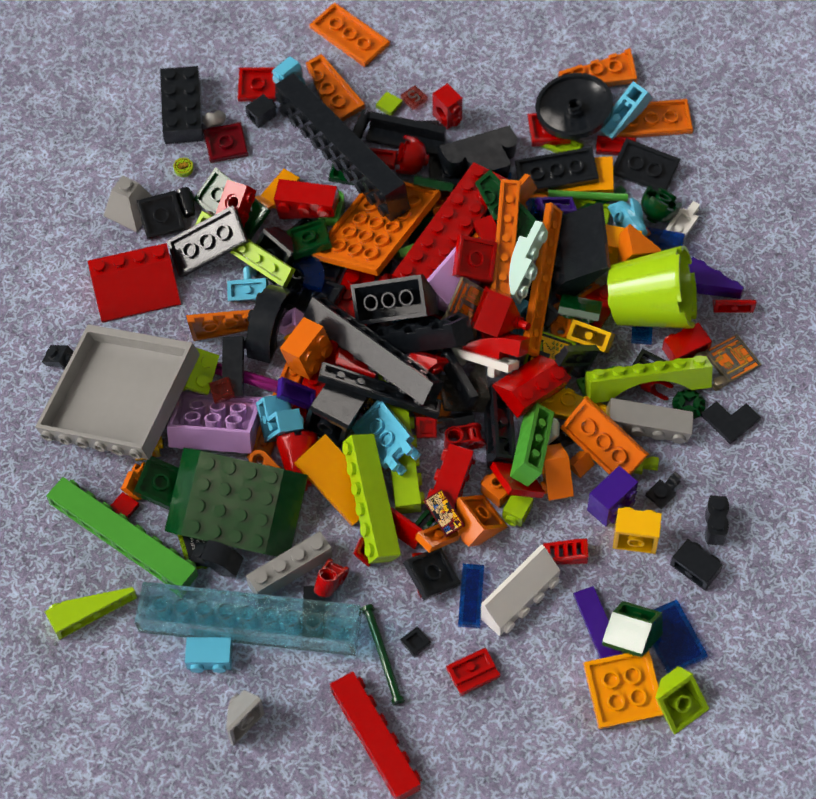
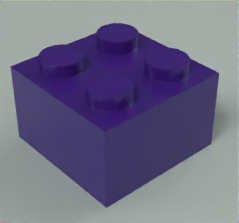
[587,466,638,527]

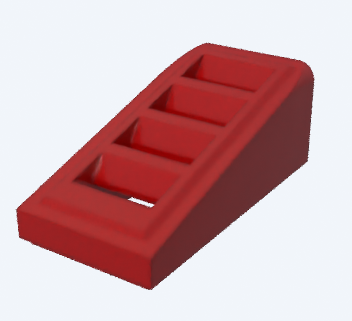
[543,538,588,564]

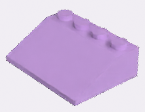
[167,391,263,454]

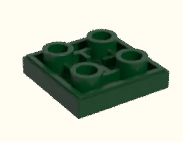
[558,294,602,323]

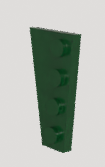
[475,170,537,243]

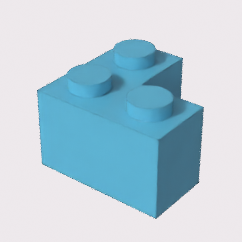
[256,395,304,443]

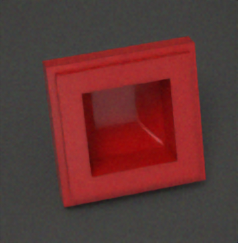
[353,537,371,567]

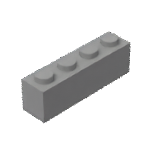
[606,398,693,444]
[246,531,333,601]

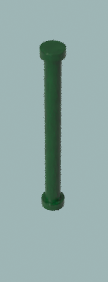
[361,604,405,705]

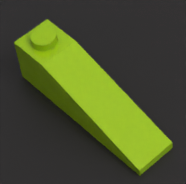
[44,587,137,640]

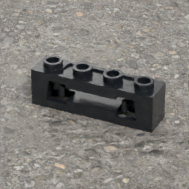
[483,382,516,468]

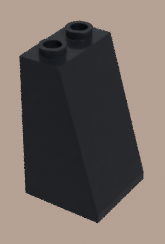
[303,365,369,448]

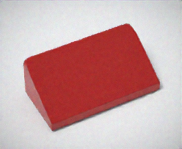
[713,300,757,313]
[391,507,423,549]

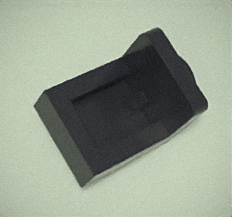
[42,345,74,370]

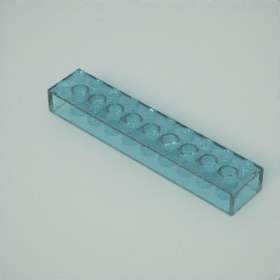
[134,582,362,656]

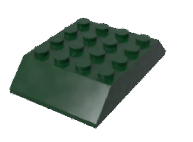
[164,448,308,557]

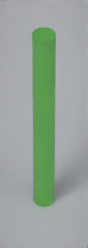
[548,190,628,202]

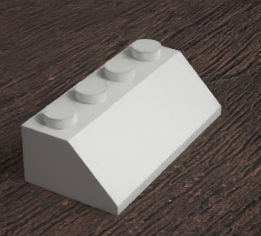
[481,545,560,636]

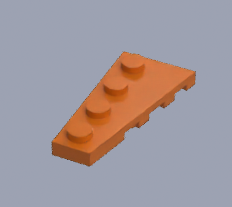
[558,48,637,86]

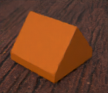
[569,451,595,478]

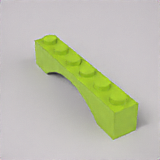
[585,356,713,403]

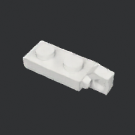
[659,201,700,248]

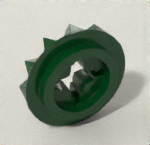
[672,388,706,419]

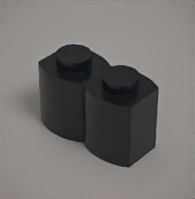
[705,495,729,545]

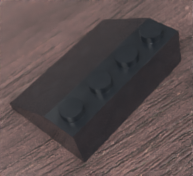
[551,202,611,296]

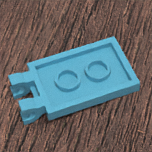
[352,400,421,476]

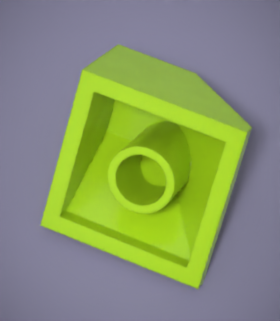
[655,666,709,734]

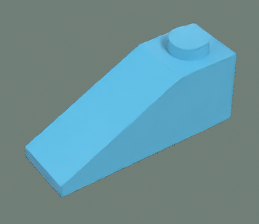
[601,81,653,139]

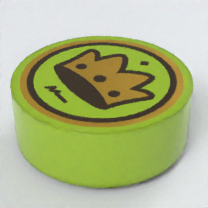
[173,158,193,177]

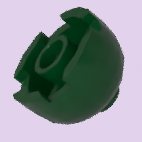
[641,186,682,223]

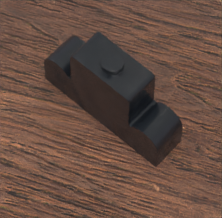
[437,125,518,178]

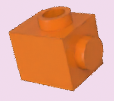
[481,473,511,508]

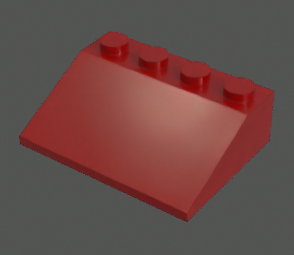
[88,243,181,323]

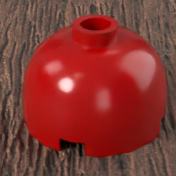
[395,135,429,176]

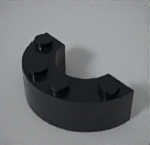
[244,284,300,364]

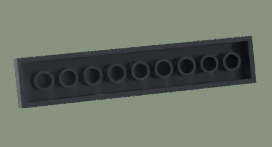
[274,73,410,222]

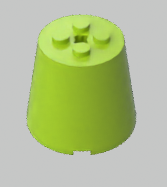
[607,246,697,329]

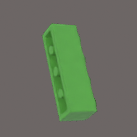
[510,403,554,487]

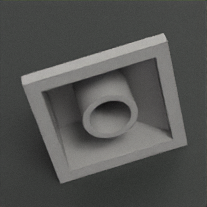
[104,175,152,232]
[226,690,265,746]

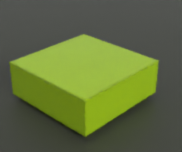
[376,92,402,115]

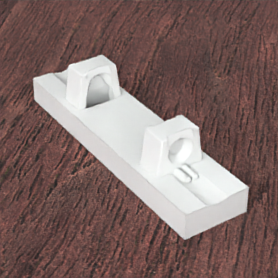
[438,346,519,378]

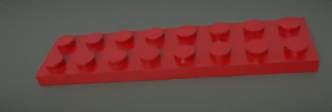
[392,162,507,279]

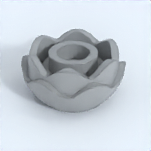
[202,110,226,128]

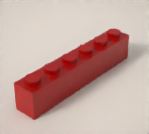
[330,671,422,799]

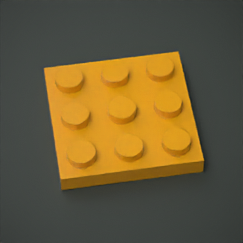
[583,650,664,729]

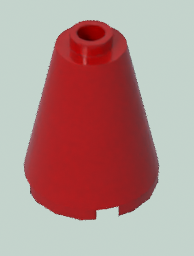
[276,431,318,491]

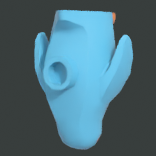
[608,197,651,236]

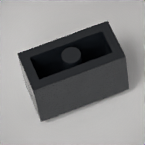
[670,539,723,590]

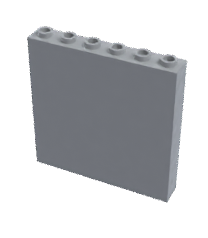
[35,324,200,460]

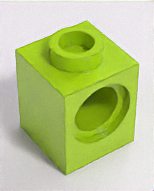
[502,495,534,527]

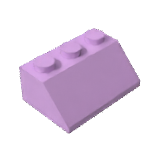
[427,247,481,313]

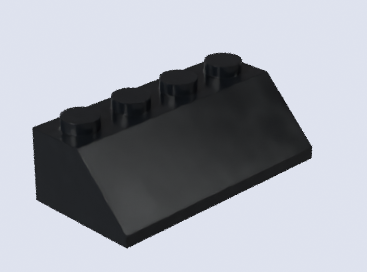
[350,274,439,324]

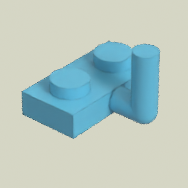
[227,266,268,302]

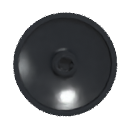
[535,73,614,140]

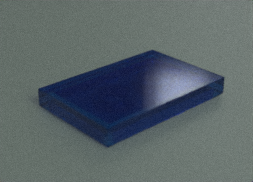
[652,599,708,674]

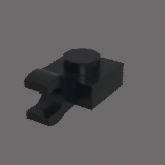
[437,411,475,433]
[645,472,681,509]

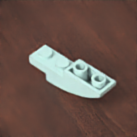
[509,221,548,304]

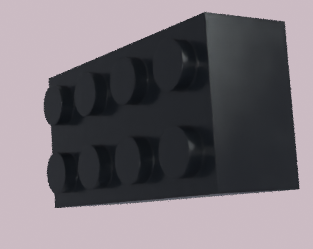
[160,66,204,144]

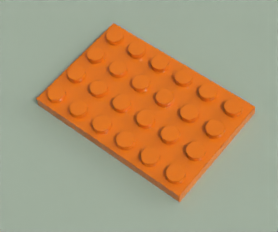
[312,181,442,276]

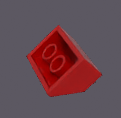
[492,355,571,418]

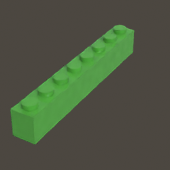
[46,477,198,595]

